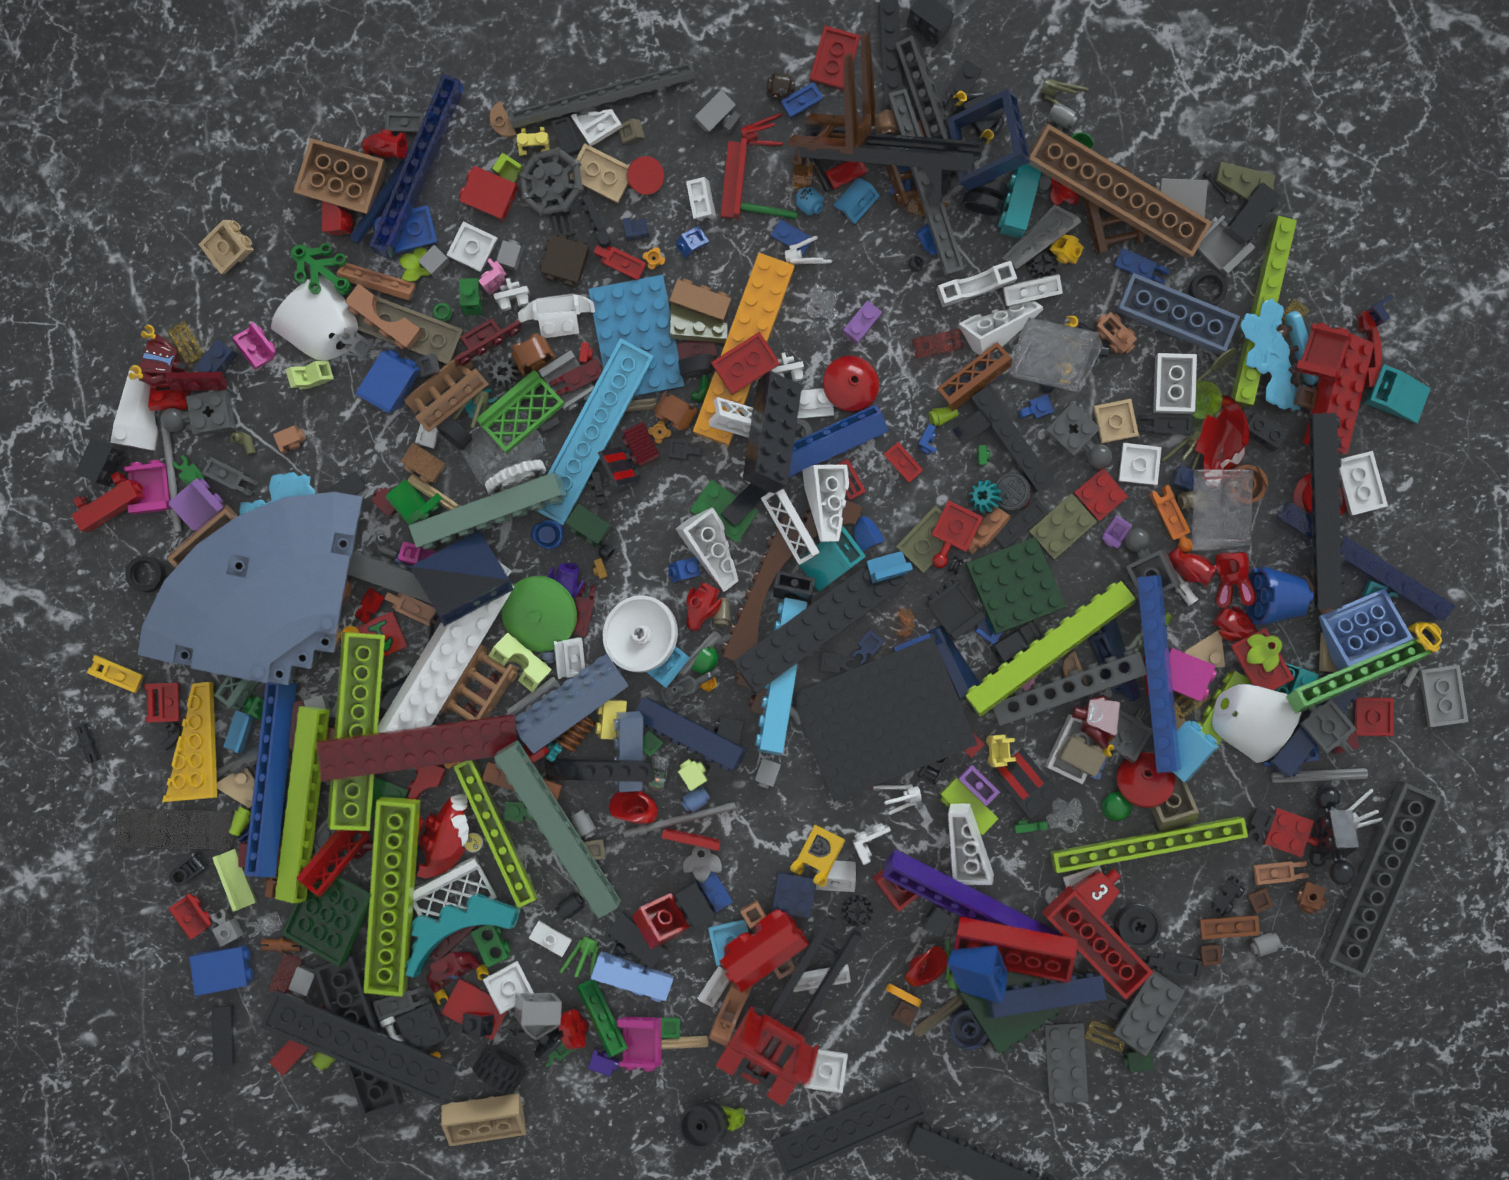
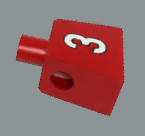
[1072,868,1121,917]

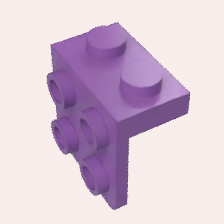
[169,478,224,530]

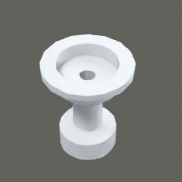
[379,1016,405,1042]

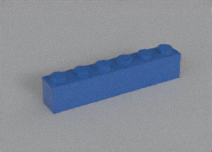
[789,404,889,477]

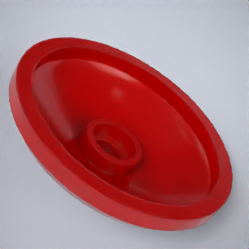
[823,356,879,412]
[1116,752,1175,808]

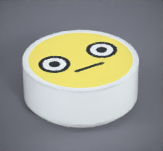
[464,832,484,852]

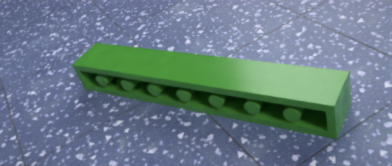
[1286,638,1432,714]

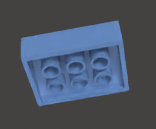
[1319,589,1413,671]

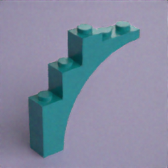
[406,894,521,977]

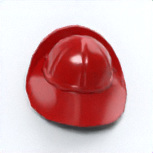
[609,791,658,824]
[905,946,948,987]

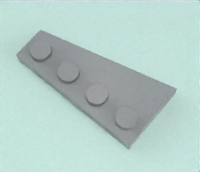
[1002,205,1081,269]

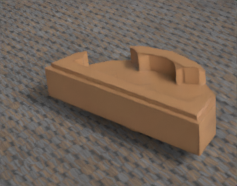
[490,101,517,138]
[1062,651,1088,686]

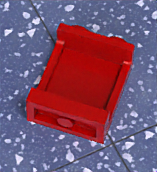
[459,166,519,222]
[1296,322,1352,381]

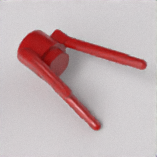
[741,113,783,146]

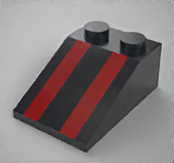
[597,447,640,493]
[992,748,1061,819]

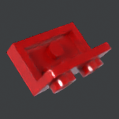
[168,893,212,941]

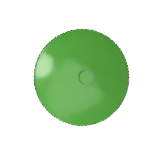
[502,576,577,652]

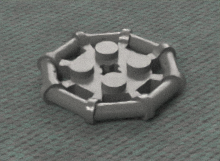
[517,147,584,217]

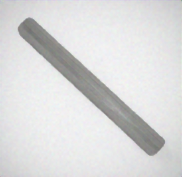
[1271,768,1368,783]

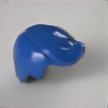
[531,520,564,549]

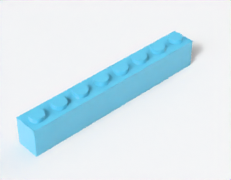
[755,598,807,755]

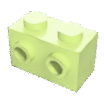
[678,759,708,791]

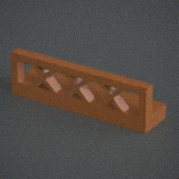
[937,342,1013,412]

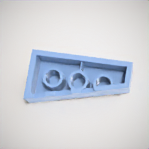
[591,951,674,1002]

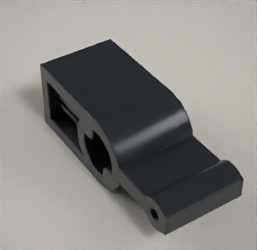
[990,621,1043,663]

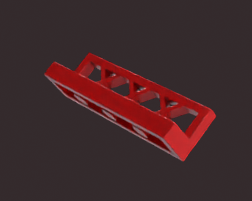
[721,138,747,219]
[296,830,370,898]

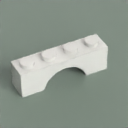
[936,261,1017,308]

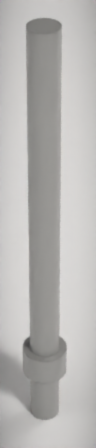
[161,425,182,532]
[623,802,736,838]

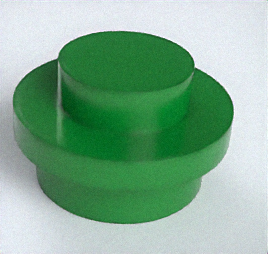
[433,303,452,322]

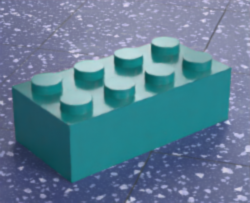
[997,164,1041,239]

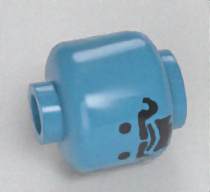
[796,187,824,215]

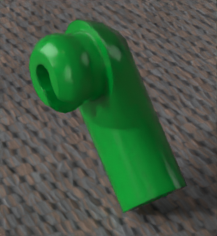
[691,375,710,402]

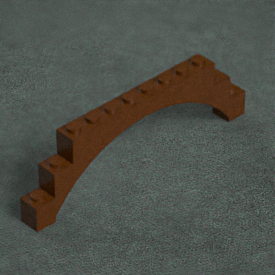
[721,500,863,715]

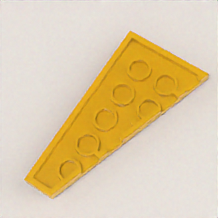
[162,682,217,802]

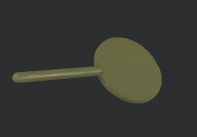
[1196,348,1237,384]

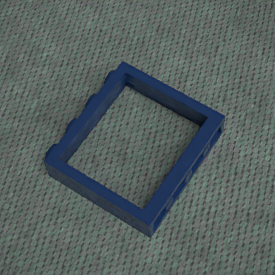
[947,89,1030,191]

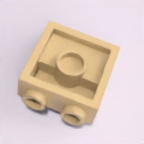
[199,220,254,274]

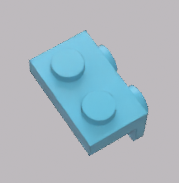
[647,646,690,688]

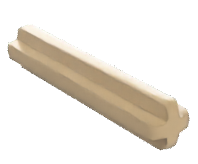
[408,474,459,511]
[661,1036,709,1049]

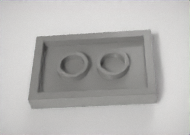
[1419,665,1469,727]

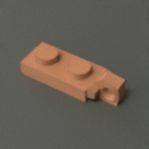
[967,507,1011,554]
[384,592,436,626]

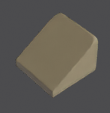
[619,119,645,144]

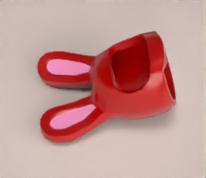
[1215,552,1256,608]

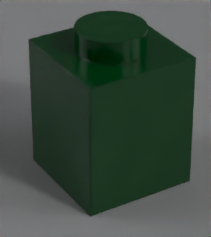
[1122,1048,1154,1073]

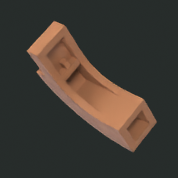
[709,982,753,1046]

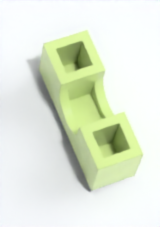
[488,633,552,693]

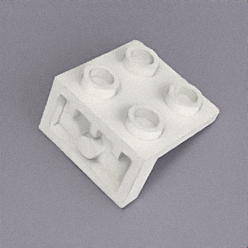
[852,823,891,865]

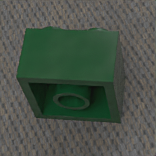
[566,504,613,547]

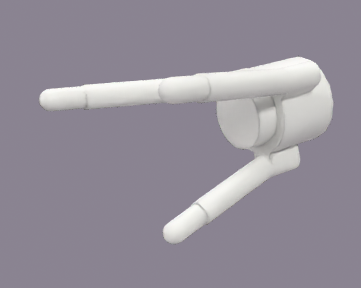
[785,236,832,265]
[873,784,922,815]
[1347,789,1382,829]

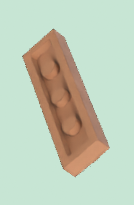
[337,263,416,300]

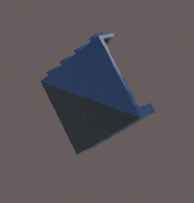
[410,531,514,627]

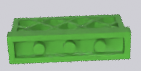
[477,370,565,454]

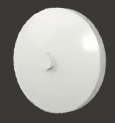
[603,595,678,673]

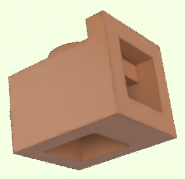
[273,426,306,454]

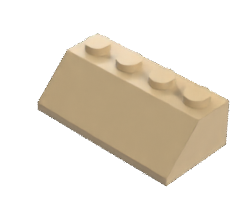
[441,1093,526,1146]

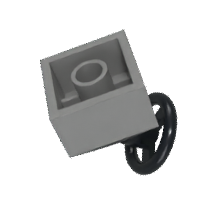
[514,993,564,1059]

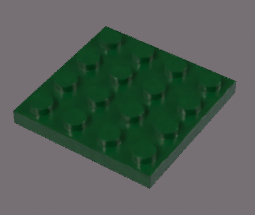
[965,537,1066,635]
[281,869,372,967]

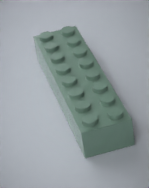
[409,473,568,550]

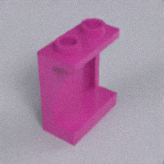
[124,460,171,514]
[1169,648,1217,702]
[618,1016,662,1071]

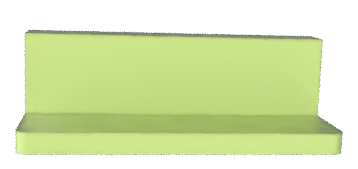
[213,848,257,912]

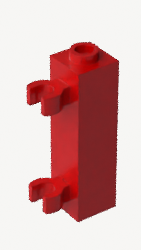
[72,472,145,532]

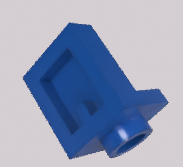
[676,226,709,258]
[917,424,937,455]

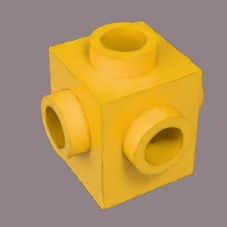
[1050,234,1084,264]

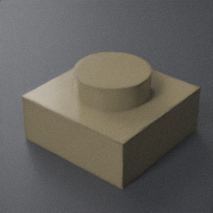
[584,839,606,860]

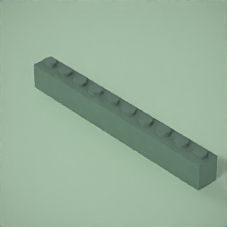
[494,740,621,919]

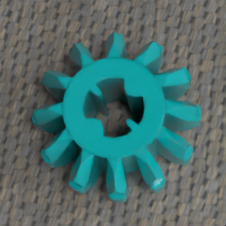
[969,480,1002,513]

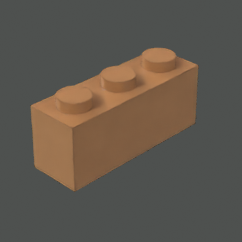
[670,279,731,322]

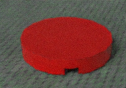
[626,156,664,195]

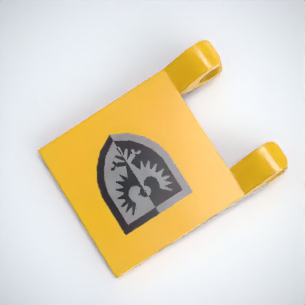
[790,825,845,887]

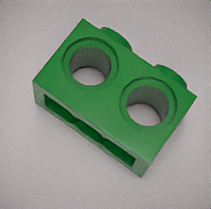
[471,925,511,967]

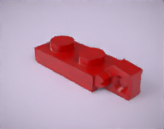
[594,245,647,280]

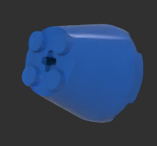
[1245,567,1314,625]

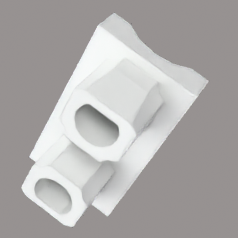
[494,278,530,311]
[771,352,804,382]

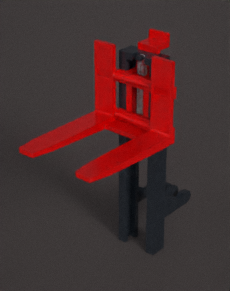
[716,914,862,1106]

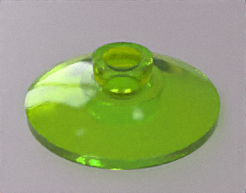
[1192,381,1223,419]

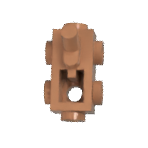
[1094,312,1137,355]

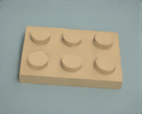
[570,143,629,204]

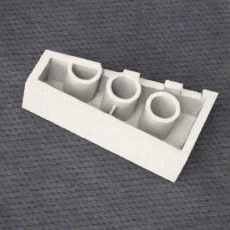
[948,804,994,885]

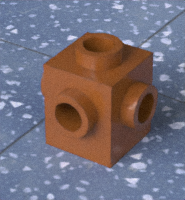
[1296,882,1327,914]

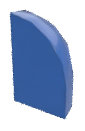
[854,516,885,552]

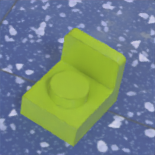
[720,1105,745,1131]

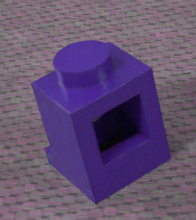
[588,1047,619,1076]

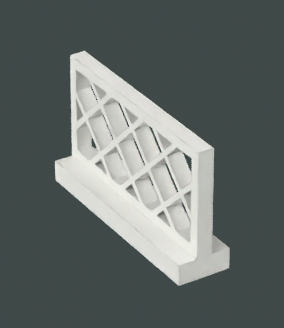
[413,855,497,921]

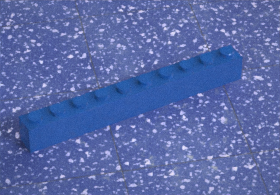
[1137,575,1181,773]
[244,682,297,877]

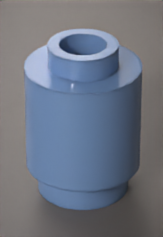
[681,786,710,813]

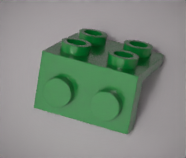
[386,480,443,525]

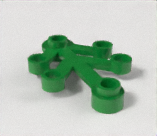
[291,243,351,295]

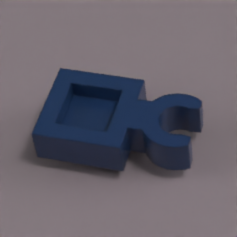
[852,629,885,664]

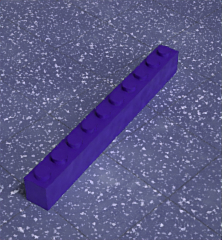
[882,849,1063,937]

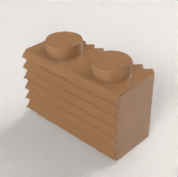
[400,443,448,484]

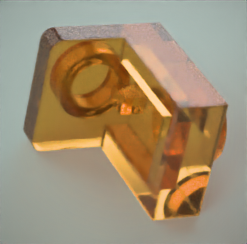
[896,607,915,638]

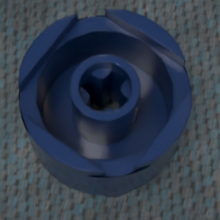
[948,1007,988,1050]

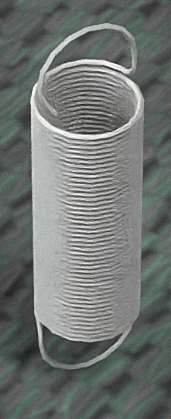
[1401,662,1420,691]

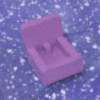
[1102,515,1132,548]

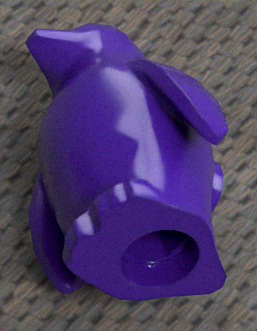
[548,563,584,598]

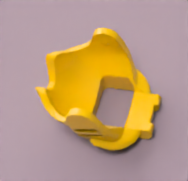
[1407,621,1442,655]

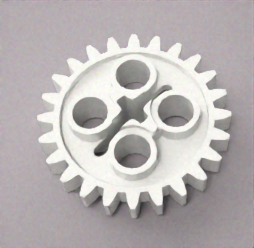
[484,459,546,495]

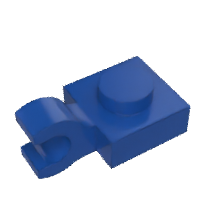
[1018,394,1054,419]

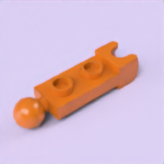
[1149,485,1193,553]

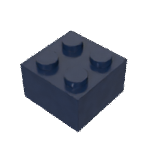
[772,871,816,918]

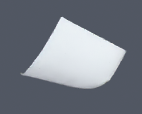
[271,275,358,361]
[1212,684,1301,763]

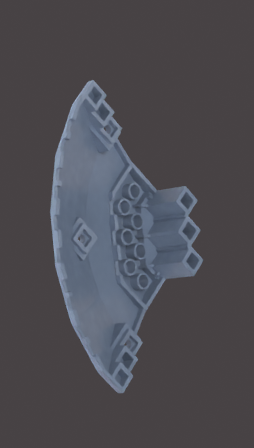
[138,492,363,685]

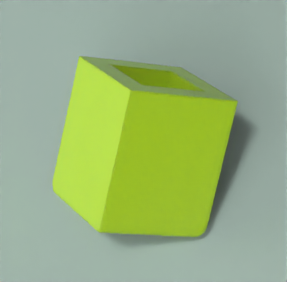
[492,153,523,183]

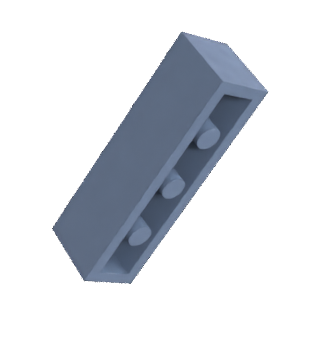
[613,711,643,792]

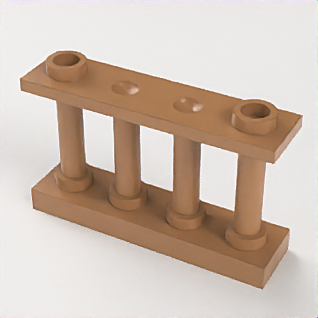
[403,352,488,433]
[440,644,519,721]

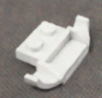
[518,293,595,338]

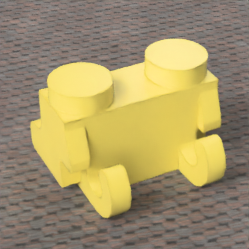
[517,127,550,156]
[986,735,1016,767]

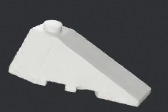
[959,300,1043,355]
[110,370,159,451]
[802,465,849,542]
[676,507,739,592]

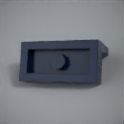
[1366,294,1394,326]

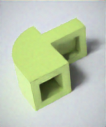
[285,361,334,390]

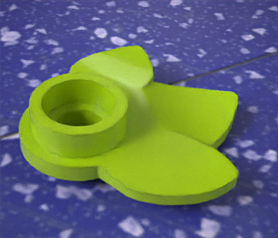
[399,248,431,282]
[1247,634,1282,672]

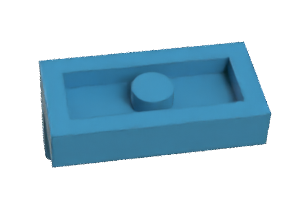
[834,178,880,224]
[866,551,913,583]
[223,710,255,753]

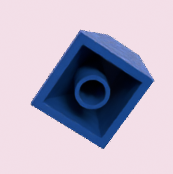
[356,349,421,413]
[189,944,253,996]
[947,946,1008,1003]

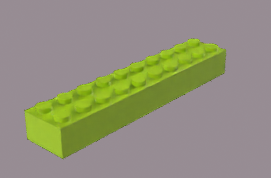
[327,632,385,831]
[364,797,421,997]

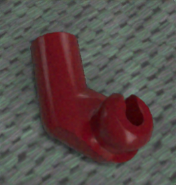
[353,840,374,859]

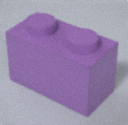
[842,300,882,345]
[957,764,1000,806]

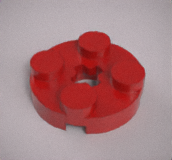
[559,1009,589,1050]

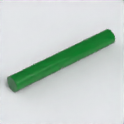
[741,203,798,219]

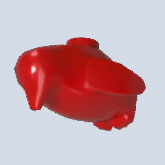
[361,129,408,159]
[1168,547,1218,587]
[686,582,722,631]
[1212,606,1258,642]

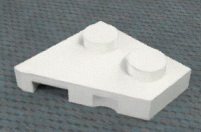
[571,109,622,147]

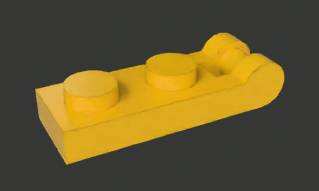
[87,655,144,693]

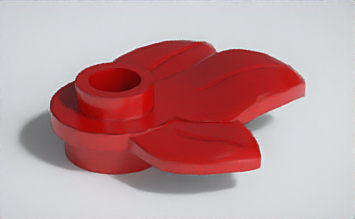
[1050,178,1079,206]

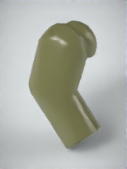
[231,431,256,455]

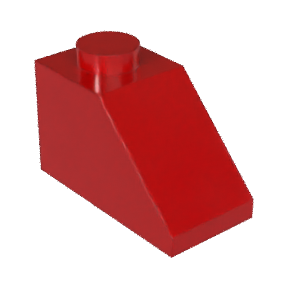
[322,201,353,236]

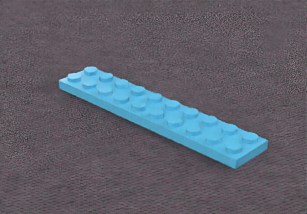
[538,338,655,526]

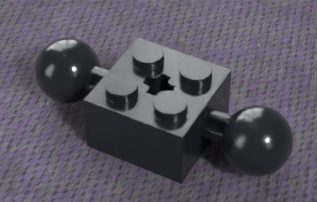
[1314,786,1359,885]

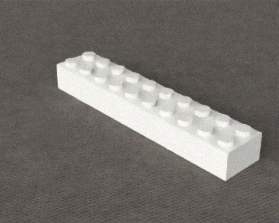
[377,585,514,733]

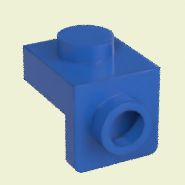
[915,224,938,255]
[668,557,701,583]

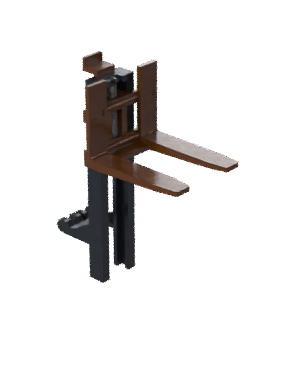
[787,33,982,205]

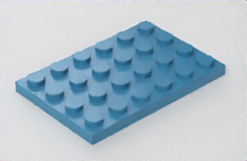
[589,275,685,397]

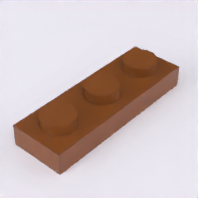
[1199,915,1260,940]

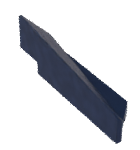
[1089,618,1141,702]
[928,626,980,713]

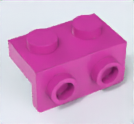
[232,322,276,370]

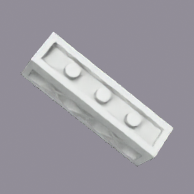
[709,397,753,438]
[761,489,820,565]

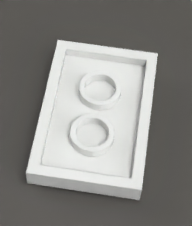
[1338,451,1388,516]

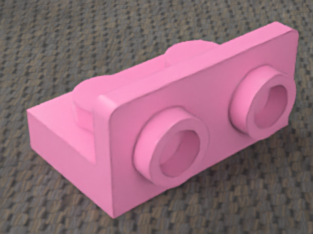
[478,258,507,296]

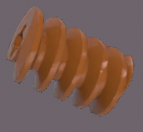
[555,716,596,752]

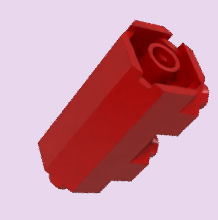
[719,910,809,993]

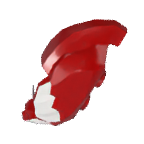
[1195,395,1249,487]
[415,794,469,879]

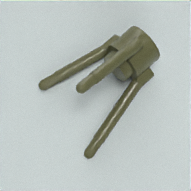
[1041,79,1089,105]
[453,390,489,428]
[1161,431,1202,470]

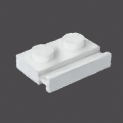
[798,389,834,419]
[554,638,585,679]

